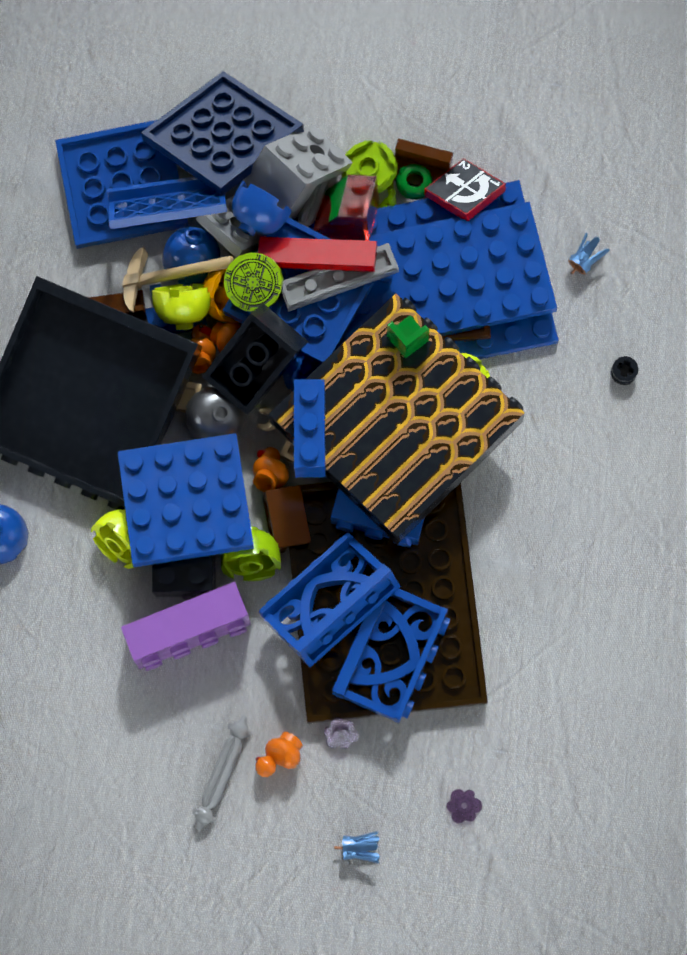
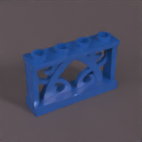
[259,533,401,667]
[332,589,451,723]

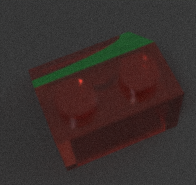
[313,174,379,241]

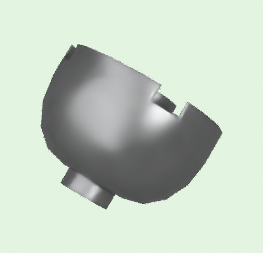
[185,387,245,439]

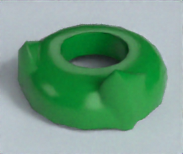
[396,164,433,200]

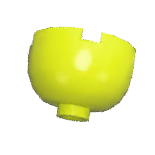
[152,283,210,330]
[91,509,135,569]

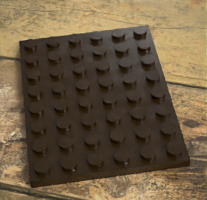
[283,482,488,724]

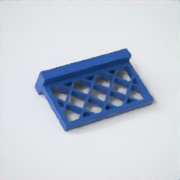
[107,176,227,229]

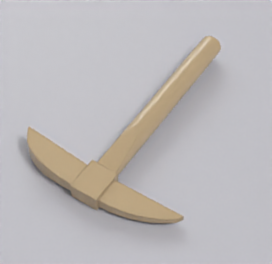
[122,246,234,312]

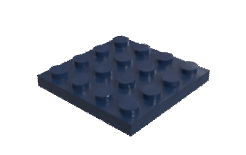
[141,71,304,196]

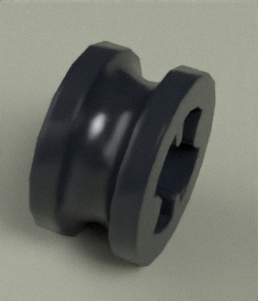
[611,356,639,385]

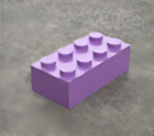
[121,582,251,671]

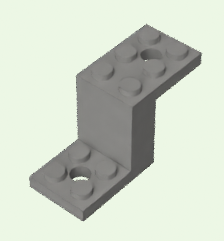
[196,125,353,258]

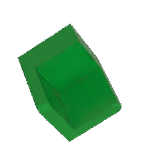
[387,315,430,358]

